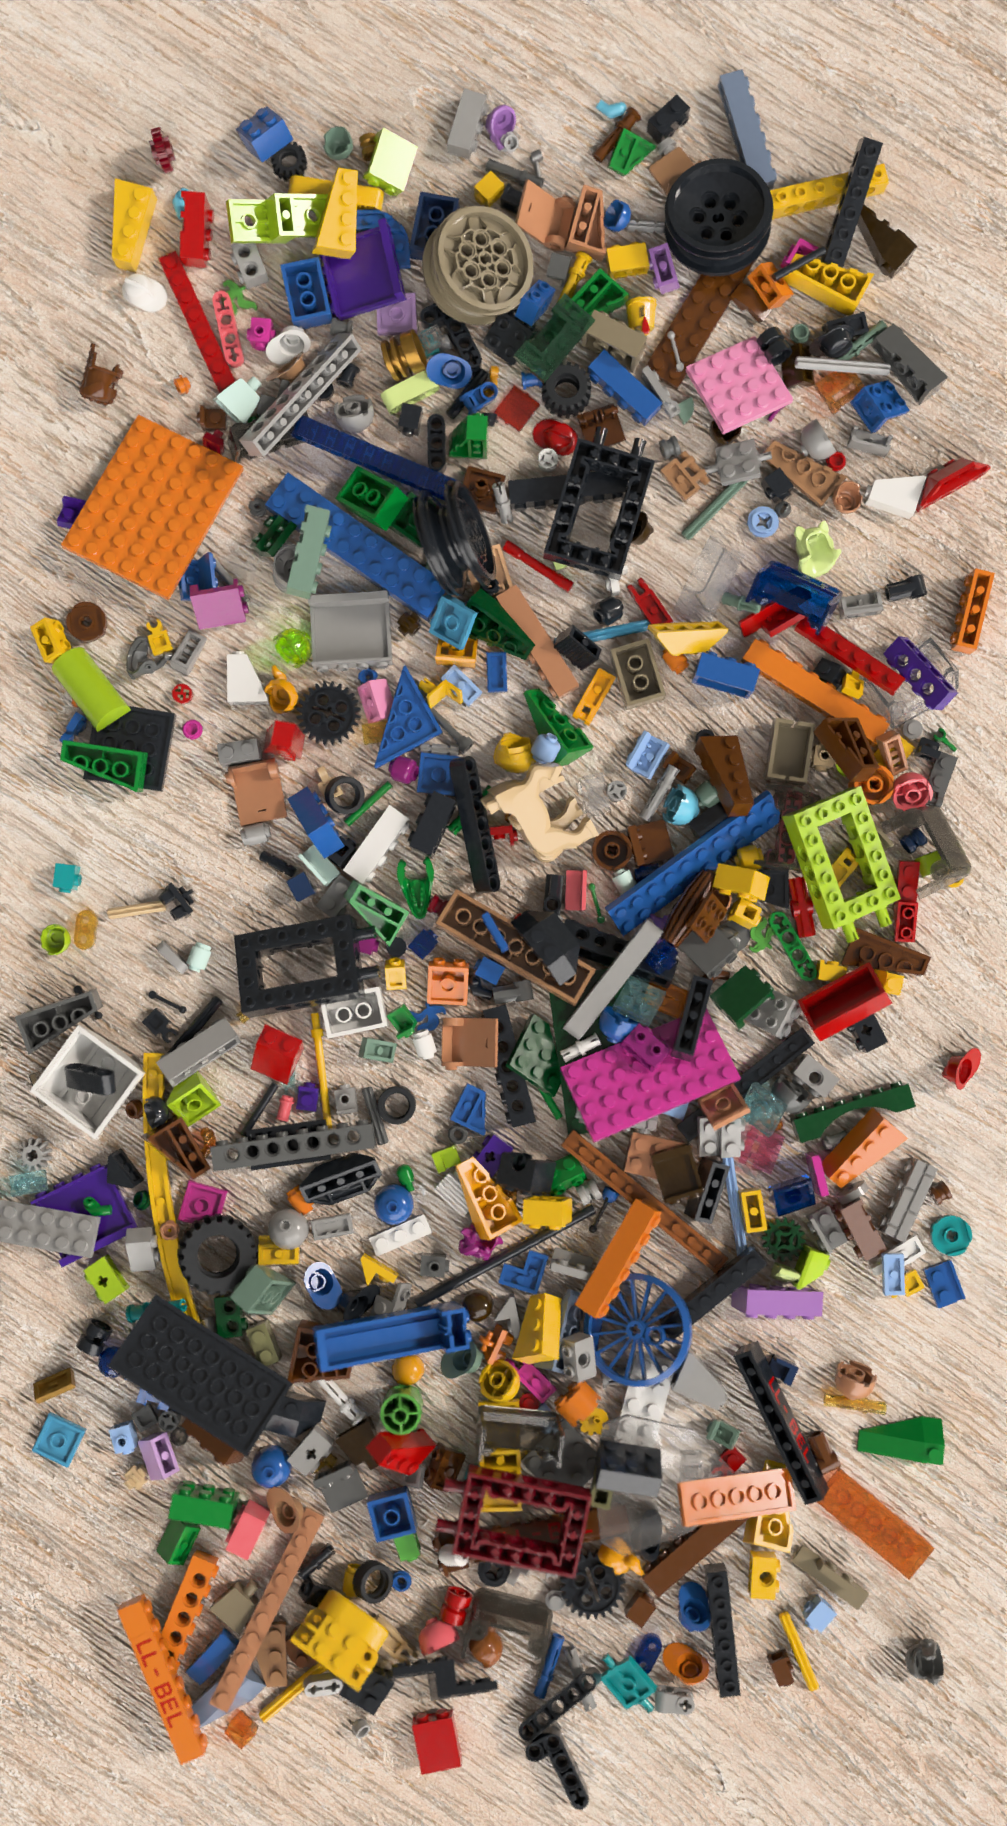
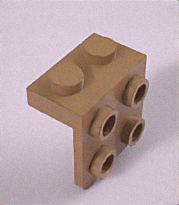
[649,147,701,195]

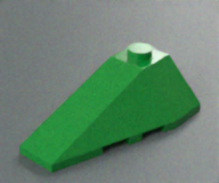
[524,688,594,766]

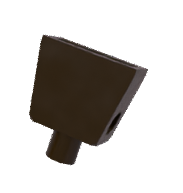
[335,1416,379,1470]

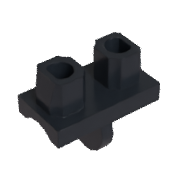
[158,882,194,921]

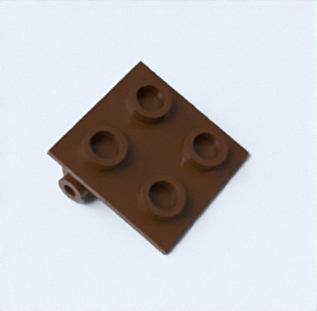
[576,403,626,446]

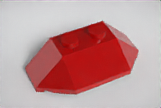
[916,458,991,513]

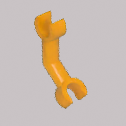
[483,366,499,397]

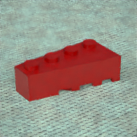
[263,720,306,762]

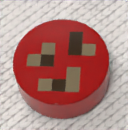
[172,684,193,704]

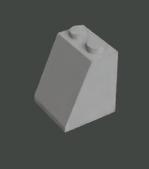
[671,1348,727,1410]

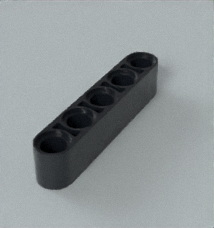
[518,1667,602,1741]

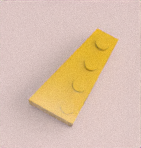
[311,168,358,259]
[783,254,874,316]

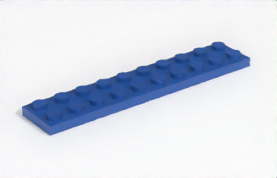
[604,790,782,936]

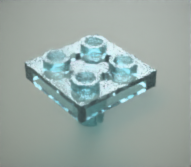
[613,976,666,1026]
[742,1082,788,1138]

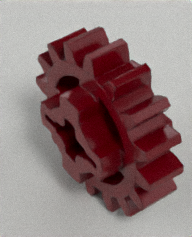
[149,127,176,174]

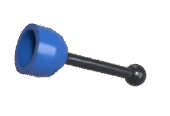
[589,1186,619,1233]

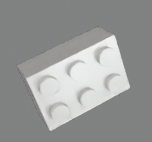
[321,987,389,1038]

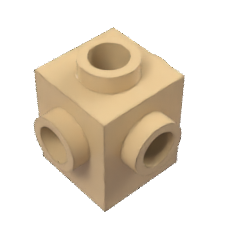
[809,742,836,772]

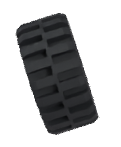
[177,1213,257,1295]

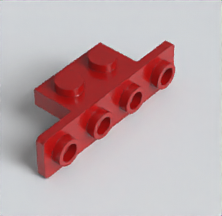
[738,582,812,638]

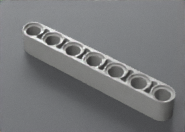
[562,919,663,1040]

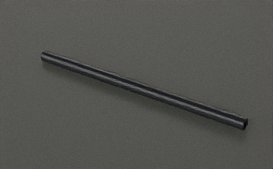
[414,1204,596,1307]

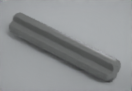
[362,1087,389,1145]

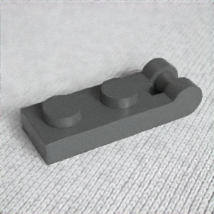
[925,752,958,810]

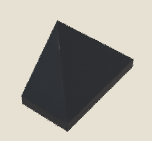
[107,1148,145,1189]

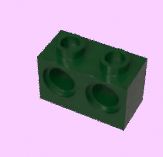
[214,1293,248,1338]

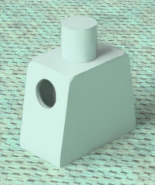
[213,376,262,427]

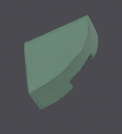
[677,397,694,425]

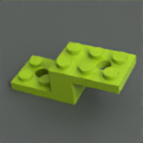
[226,193,328,243]

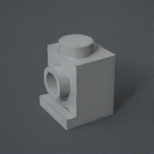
[334,1084,358,1115]

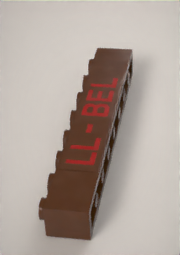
[469,1503,631,1565]

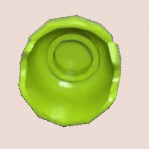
[40,924,71,955]

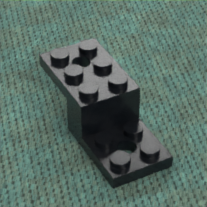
[387,1656,498,1701]

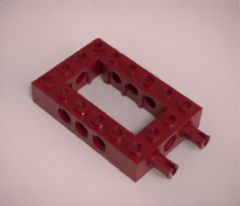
[435,1464,592,1578]

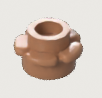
[160,1220,180,1240]

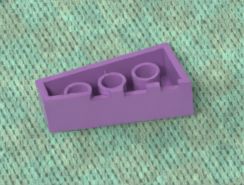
[731,1283,824,1320]

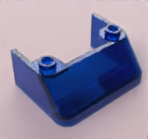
[745,561,843,635]

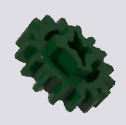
[761,1216,806,1262]

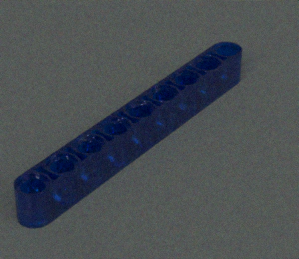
[291,415,457,501]

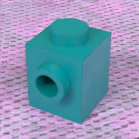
[53,863,82,893]

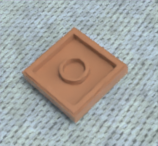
[697,1083,750,1131]

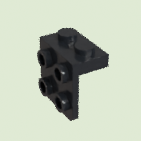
[483,309,540,365]

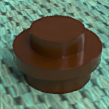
[125,1099,143,1119]

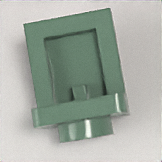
[706,1419,741,1450]

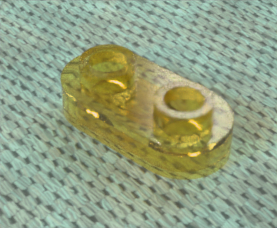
[74,910,98,950]

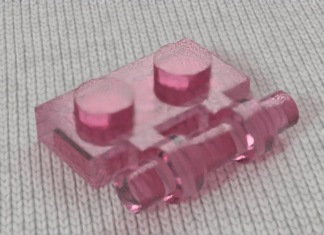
[738,1124,785,1175]

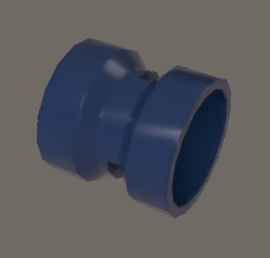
[899,827,928,854]

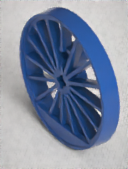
[584,1273,692,1387]

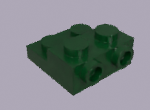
[389,491,422,548]
[250,515,297,557]

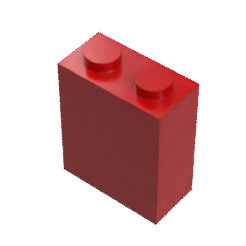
[412,1708,462,1775]

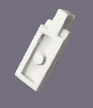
[870,1234,926,1276]

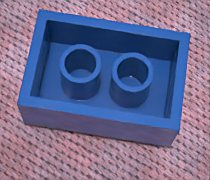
[280,257,332,329]

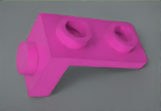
[780,238,819,268]

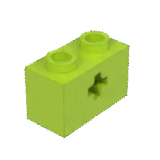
[83,1254,130,1304]

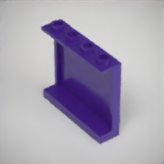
[319,218,407,321]
[30,1163,138,1268]

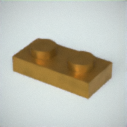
[33,1367,76,1404]

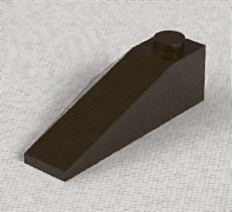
[857,204,917,279]

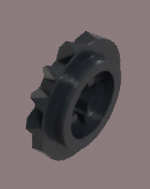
[478,1561,510,1587]

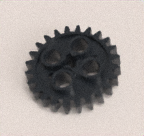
[296,681,361,746]
[559,1549,626,1620]

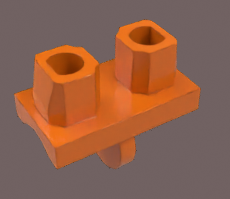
[478,1323,514,1365]

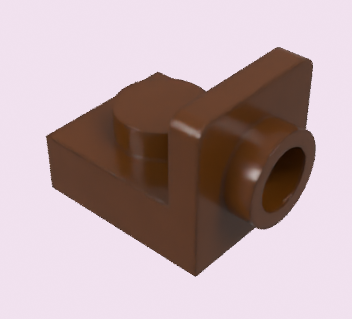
[197,405,227,431]

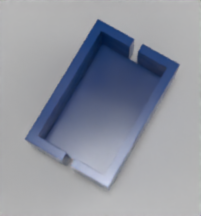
[691,651,760,699]

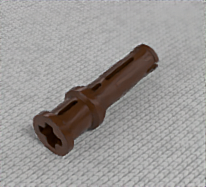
[592,107,641,163]

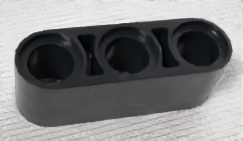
[427,414,446,476]
[65,1063,116,1095]

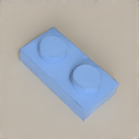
[440,664,483,707]
[882,1253,905,1296]

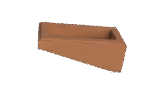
[876,730,909,776]

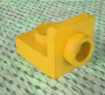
[385,957,407,990]

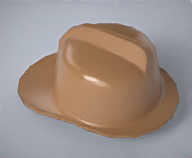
[265,352,307,384]
[266,1487,304,1534]

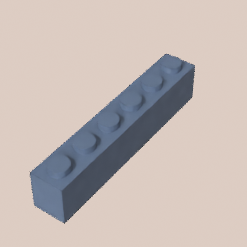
[718,69,777,190]

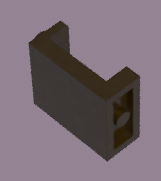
[650,1142,705,1205]

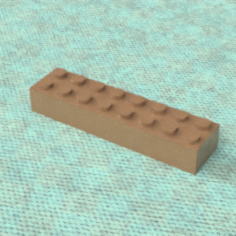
[436,889,596,1007]

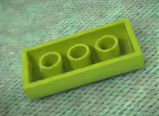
[52,647,131,732]

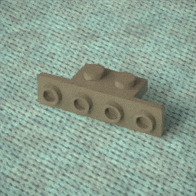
[792,1545,869,1610]

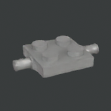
[704,439,772,486]

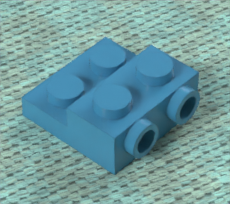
[429,595,477,650]

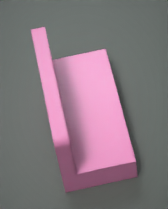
[357,679,393,725]

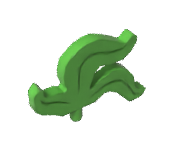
[222,280,257,315]
[749,917,787,953]

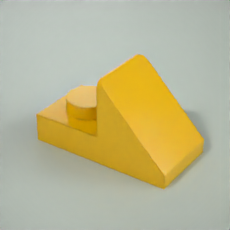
[874,969,904,996]
[361,1253,399,1286]

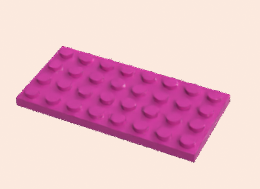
[560,1008,741,1143]

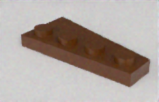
[840,927,931,976]

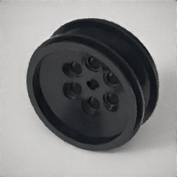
[664,158,773,276]
[413,480,496,596]

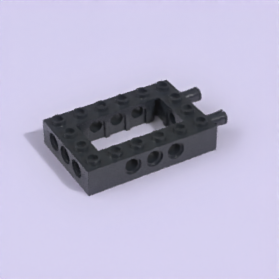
[543,426,655,581]
[234,914,381,1018]

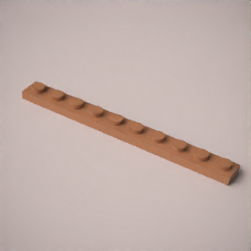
[209,1507,325,1713]

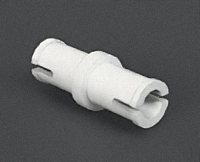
[560,1033,602,1063]

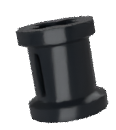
[336,363,360,389]

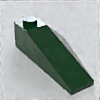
[466,588,535,660]

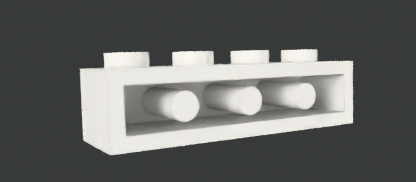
[343,805,410,885]

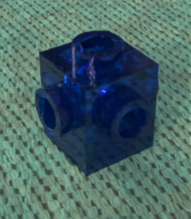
[645,939,678,975]

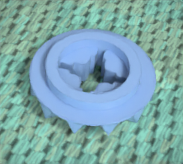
[747,506,779,539]

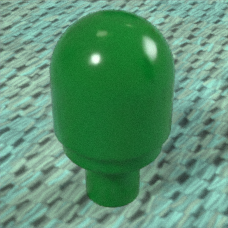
[396,1164,415,1192]

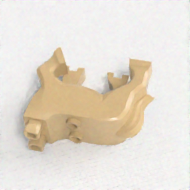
[480,762,599,863]

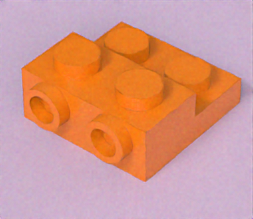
[427,957,469,1006]

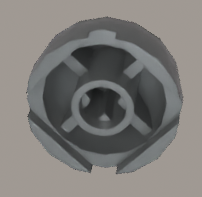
[770,1074,812,1114]

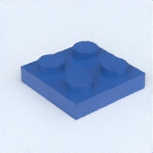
[417,752,460,797]

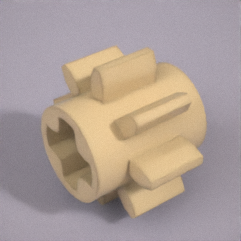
[123,1464,148,1490]

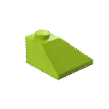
[166,1071,221,1127]
[790,1244,831,1290]

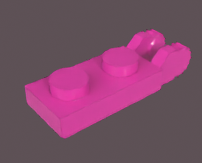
[504,1351,557,1404]

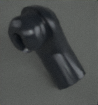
[468,975,493,1000]

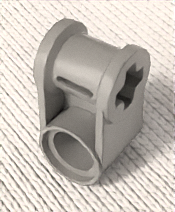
[655,1685,695,1715]

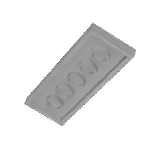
[0,1199,101,1258]

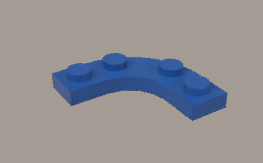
[356,210,411,269]

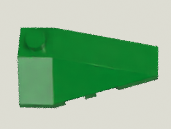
[857,1416,945,1465]

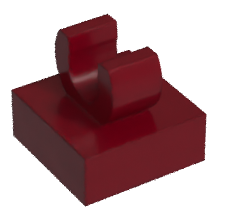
[203,429,224,455]

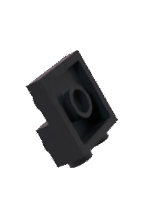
[339,1664,395,1716]

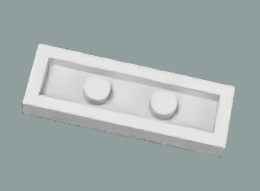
[369,1213,432,1257]

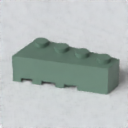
[286,504,332,600]

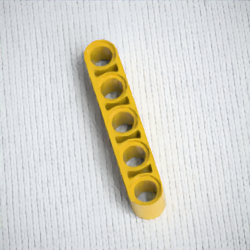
[288,175,384,211]

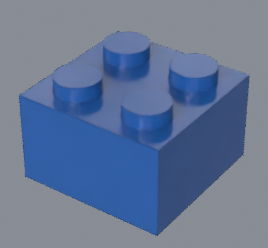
[236,106,294,163]
[367,1486,418,1543]

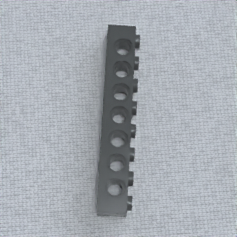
[210,1119,376,1171]

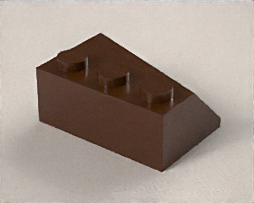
[287,1319,353,1384]

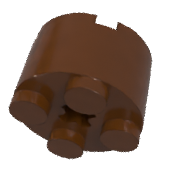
[591,830,632,872]

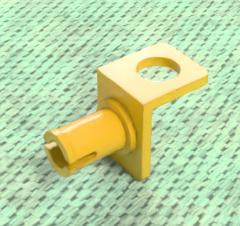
[418,678,463,708]

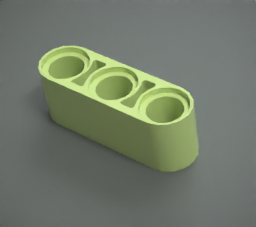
[380,370,440,414]

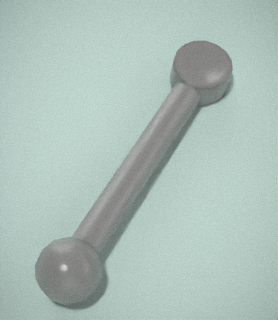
[667,331,684,372]

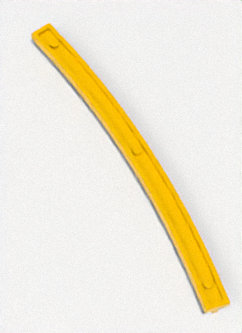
[143,1052,201,1323]

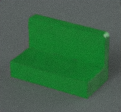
[156,1519,201,1566]

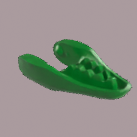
[397,857,434,919]

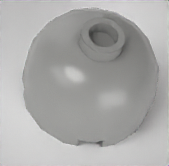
[333,395,374,433]
[800,419,837,460]
[268,1208,309,1250]

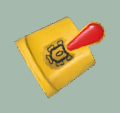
[625,296,657,336]

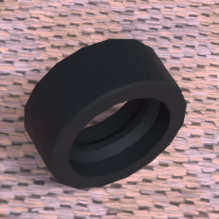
[324,776,365,815]
[377,1086,416,1125]
[352,1560,393,1604]

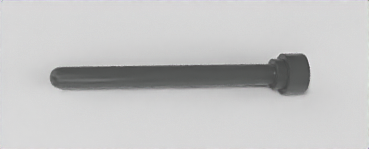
[425,700,474,754]

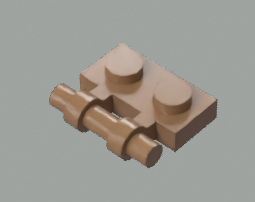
[660,451,710,502]

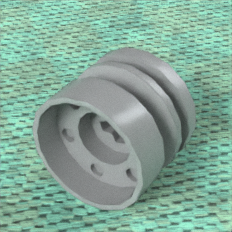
[273,544,297,595]

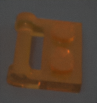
[814,371,865,414]

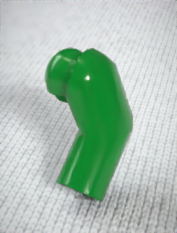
[83,1196,112,1216]

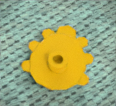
[580,1407,609,1436]

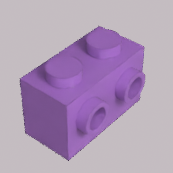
[648,243,680,295]

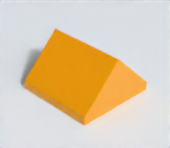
[435,637,478,668]

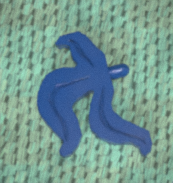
[409,1002,446,1031]

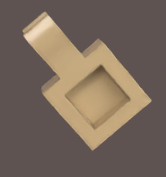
[317,766,344,802]

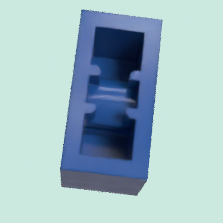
[515,279,556,326]

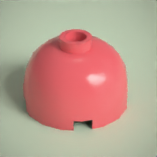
[891,772,933,813]
[419,1617,460,1657]

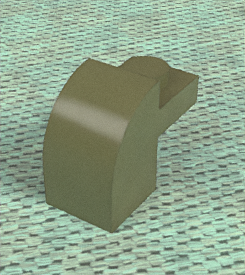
[590,1464,613,1511]

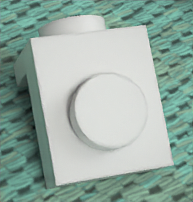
[605,565,628,596]

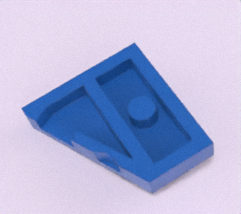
[449,1083,486,1136]

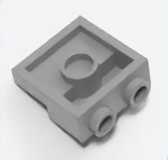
[697,1116,745,1158]

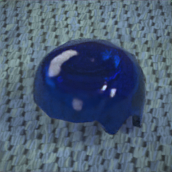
[98,1346,121,1378]

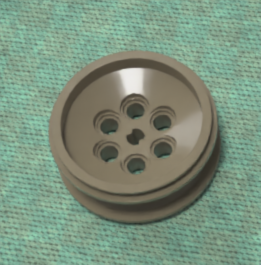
[422,206,533,325]

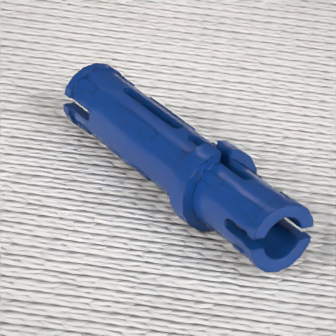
[533,1633,565,1699]

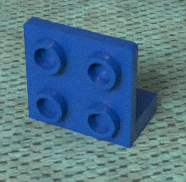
[850,380,910,433]

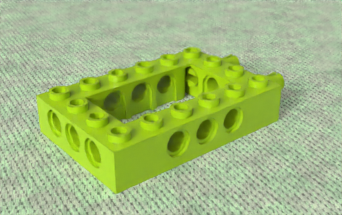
[782,786,901,943]

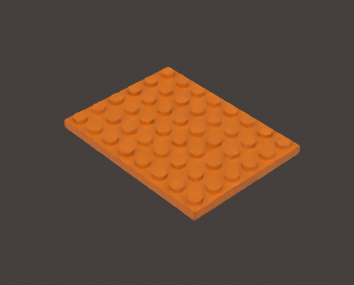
[61,414,244,600]

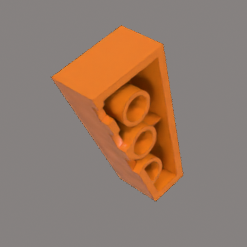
[821,1107,908,1188]

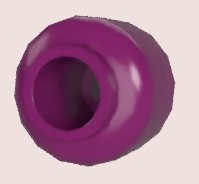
[388,756,419,784]

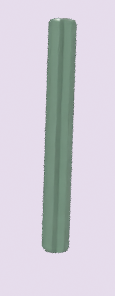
[682,480,749,540]

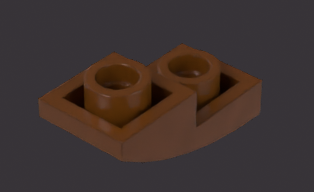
[729,282,773,323]

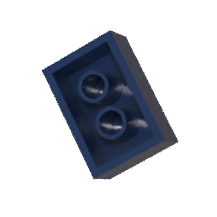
[409,191,460,261]

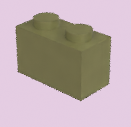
[246,1318,282,1366]

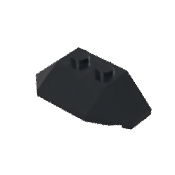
[510,910,580,986]
[299,1152,382,1205]
[264,1391,326,1438]

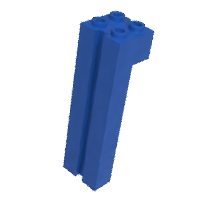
[312,1301,472,1372]

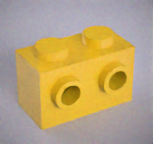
[30,617,71,664]

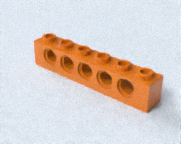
[161,1549,220,1671]

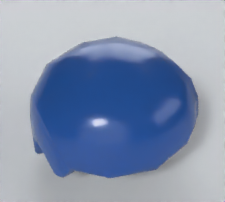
[603,199,631,232]

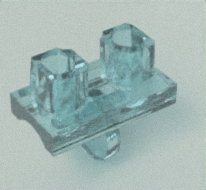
[9,1170,48,1197]

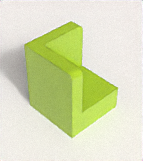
[431,1144,461,1173]

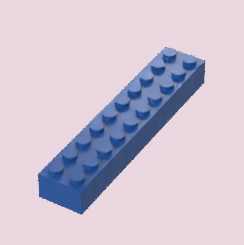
[265,473,448,622]

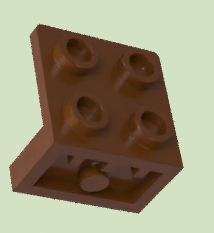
[626,819,674,867]

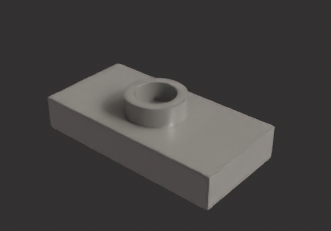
[311,1213,354,1241]

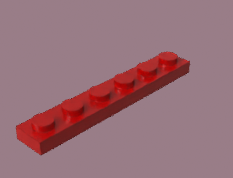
[794,613,906,696]

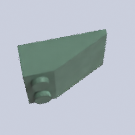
[230,1264,296,1315]

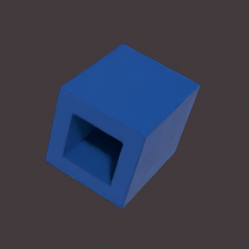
[473,957,505,985]

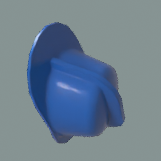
[426,353,472,389]
[304,1262,342,1310]
[678,1581,711,1632]

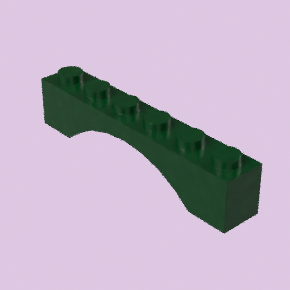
[790,1080,916,1143]

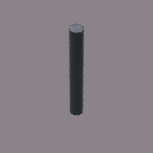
[772,246,826,281]
[240,1082,279,1137]

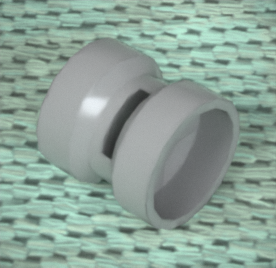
[575,1179,602,1206]

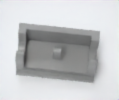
[847,426,893,457]
[837,592,884,620]

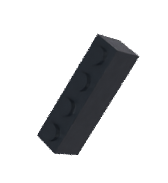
[670,975,713,1062]

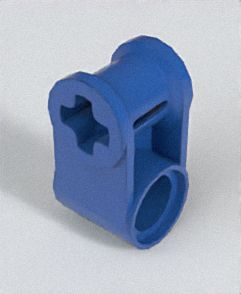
[459,382,498,415]

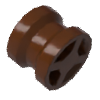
[928,1180,953,1206]

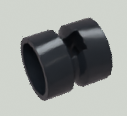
[757,326,792,366]
[76,1318,113,1357]

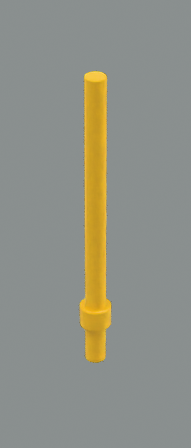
[311,1013,332,1129]

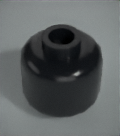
[593,596,624,626]

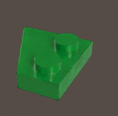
[607,128,656,177]

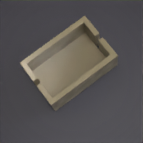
[764,718,816,786]

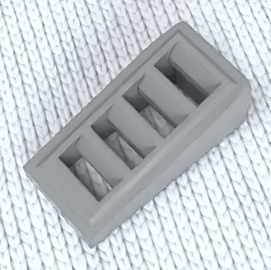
[170,630,207,675]

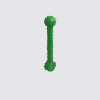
[588,883,605,923]

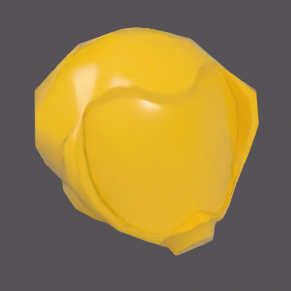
[493,732,536,774]

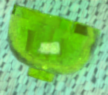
[273,628,312,668]

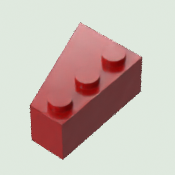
[180,191,214,268]
[366,1428,437,1476]

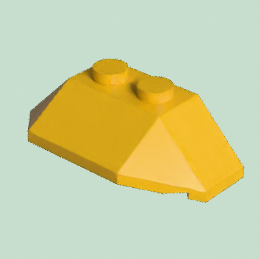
[648,621,728,656]

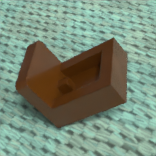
[662,751,697,785]

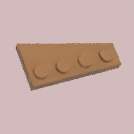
[765,440,847,508]

